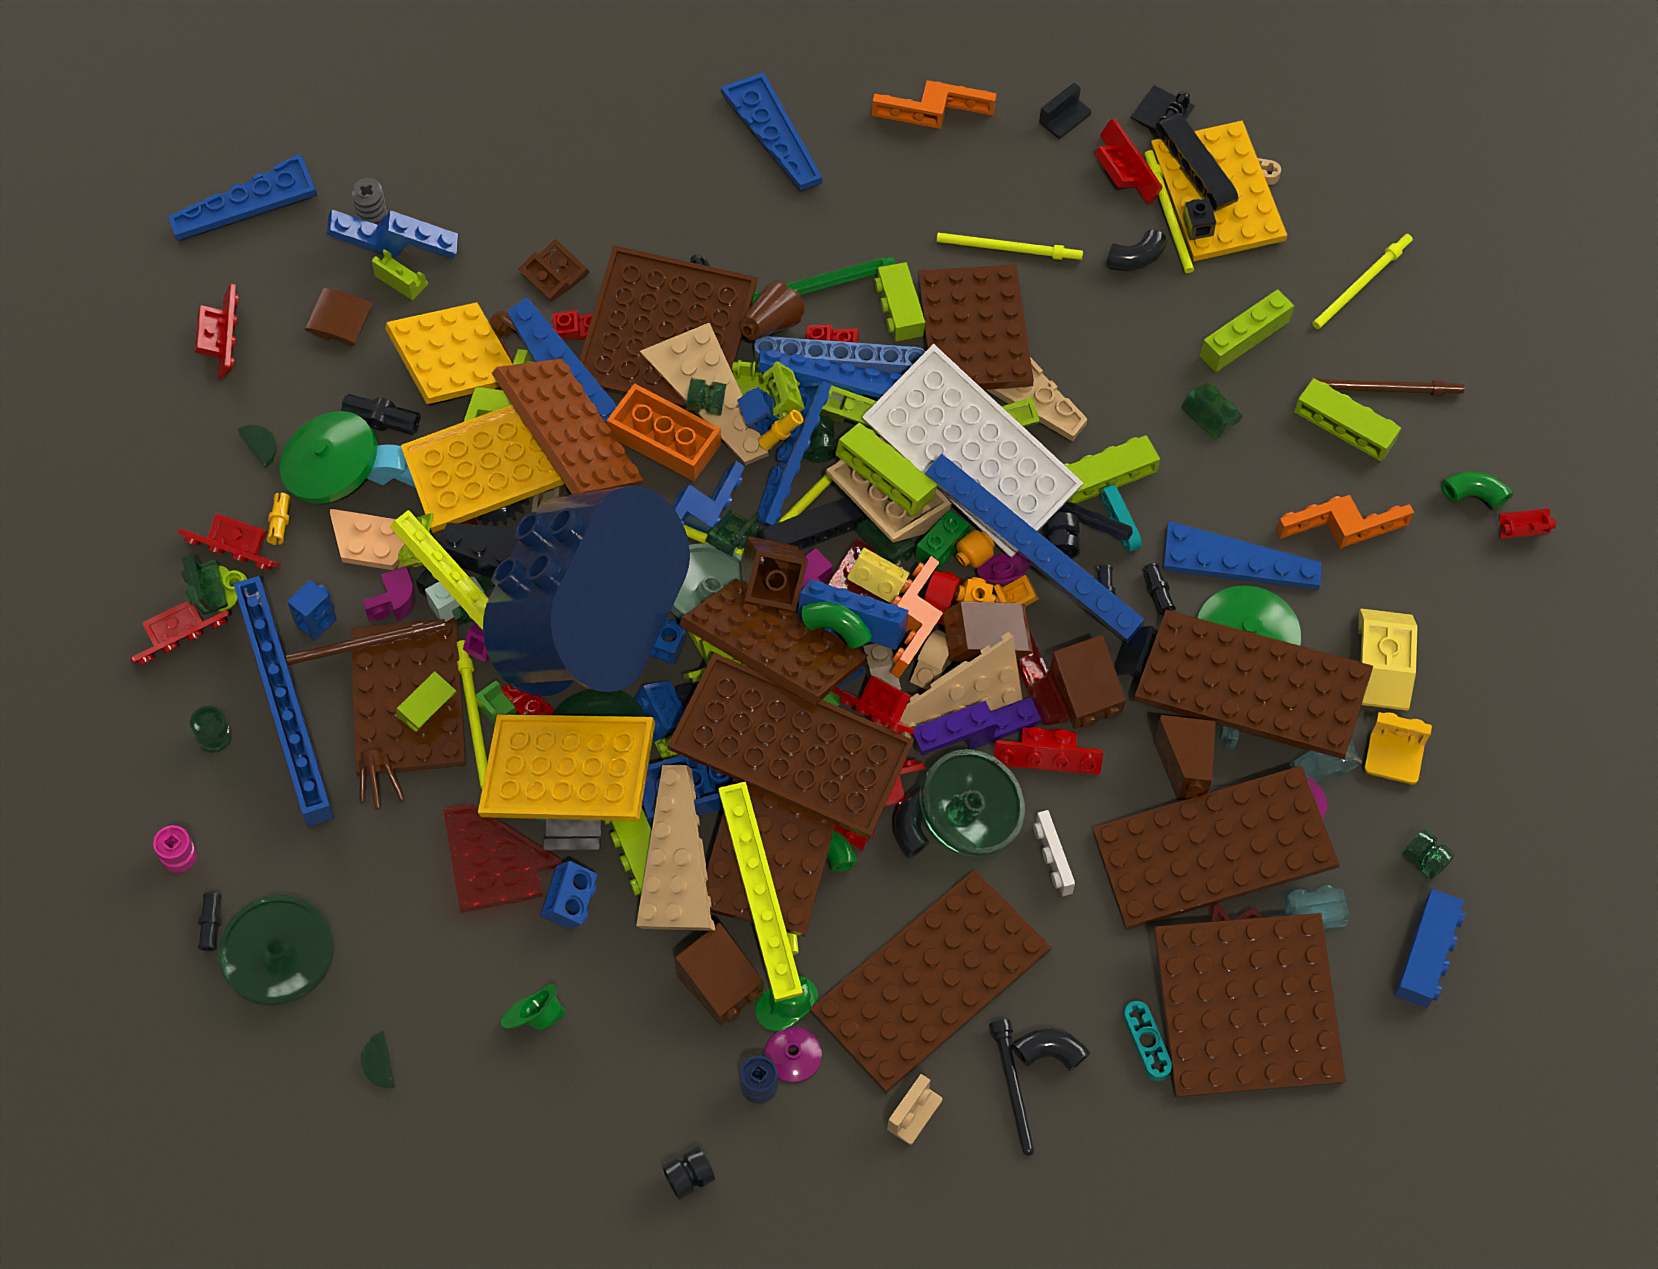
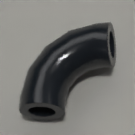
[1106,230,1168,271]
[894,785,935,858]
[1011,1028,1091,1071]

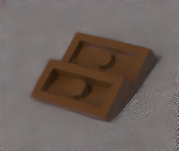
[518,239,590,301]
[305,288,372,347]

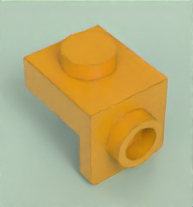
[994,575,1039,607]

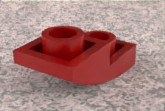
[552,310,593,340]
[806,324,860,343]
[501,683,555,715]

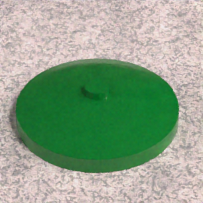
[279,411,378,504]
[1198,586,1301,646]

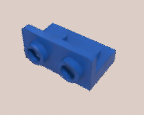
[634,680,685,742]

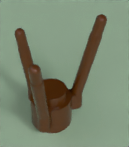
[489,311,516,364]
[358,749,405,810]

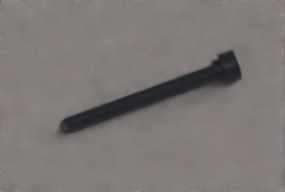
[989,1019,1034,1156]

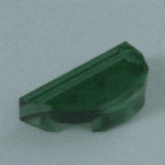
[237,425,277,469]
[361,1031,396,1088]

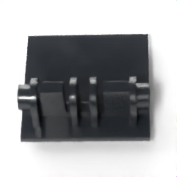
[1131,85,1195,131]

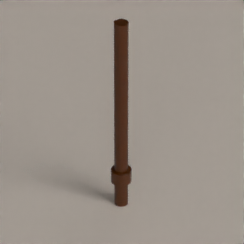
[1316,379,1464,396]
[286,619,447,665]

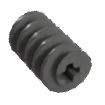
[352,178,388,225]

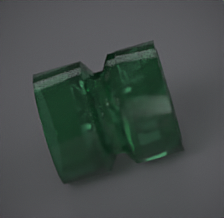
[686,377,727,416]
[804,415,836,463]
[190,705,232,753]
[1402,828,1456,880]

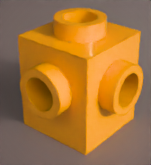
[955,577,995,603]

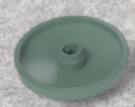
[671,544,742,620]

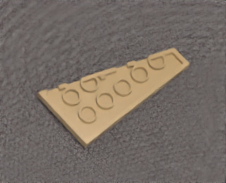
[640,323,769,465]
[986,357,1087,442]
[874,632,1023,740]
[636,765,715,931]

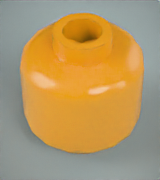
[956,530,995,569]

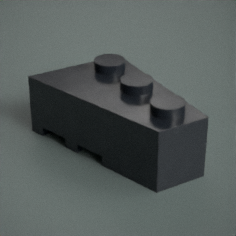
[438,523,518,579]

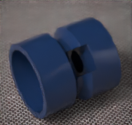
[740,1056,778,1104]

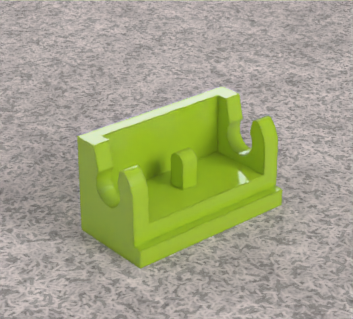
[371,249,428,301]
[762,361,805,420]
[396,671,456,732]

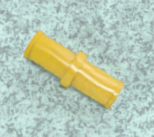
[758,410,804,450]
[266,493,291,545]

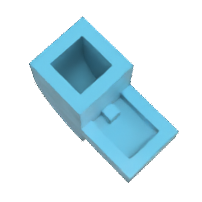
[367,445,416,488]

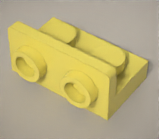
[847,548,909,603]

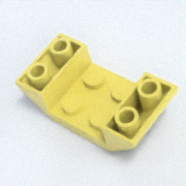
[1358,608,1417,711]

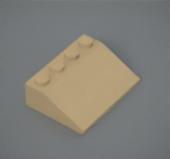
[826,437,952,542]

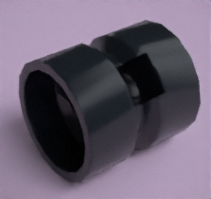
[1046,512,1080,559]
[662,1146,716,1200]

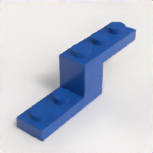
[326,210,458,258]
[672,461,745,533]

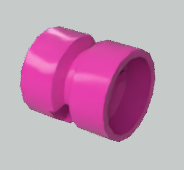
[153,825,197,873]

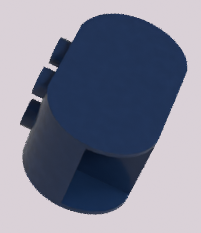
[483,486,690,696]

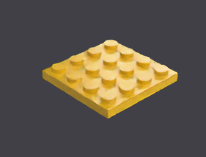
[385,302,513,404]

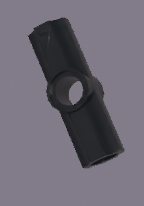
[341,394,421,435]

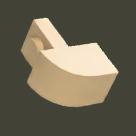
[910,630,952,690]

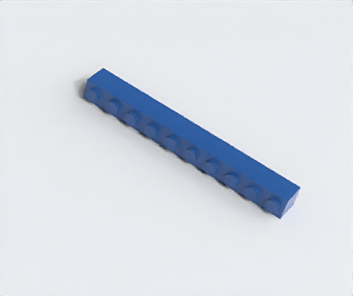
[925,453,1144,643]
[234,576,334,827]

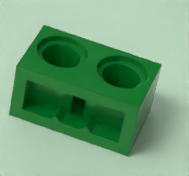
[915,510,970,572]

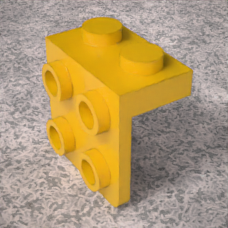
[1364,712,1432,785]

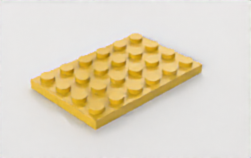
[1150,120,1287,262]
[401,404,565,533]
[478,714,655,821]

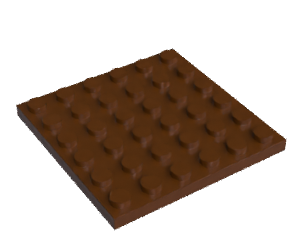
[579,245,758,411]
[1154,913,1346,1098]

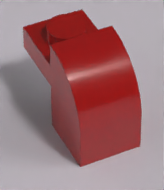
[924,571,962,625]

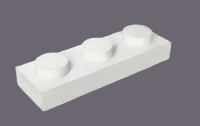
[1033,810,1075,897]

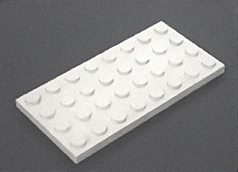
[862,344,1083,559]

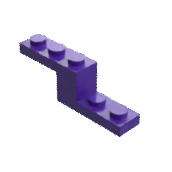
[911,697,1043,756]

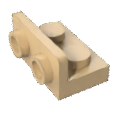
[887,1074,942,1145]

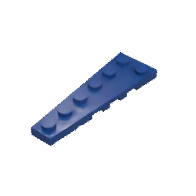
[721,72,822,191]
[168,154,317,241]
[507,297,617,423]
[758,349,903,401]
[754,381,831,526]
[1163,521,1322,590]

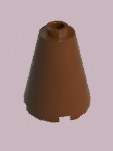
[740,281,805,340]

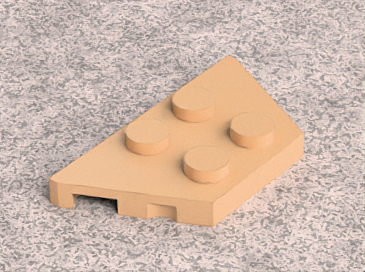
[330,509,404,570]

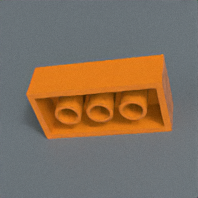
[607,383,721,482]

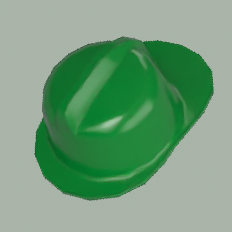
[755,975,818,1032]
[501,984,566,1031]

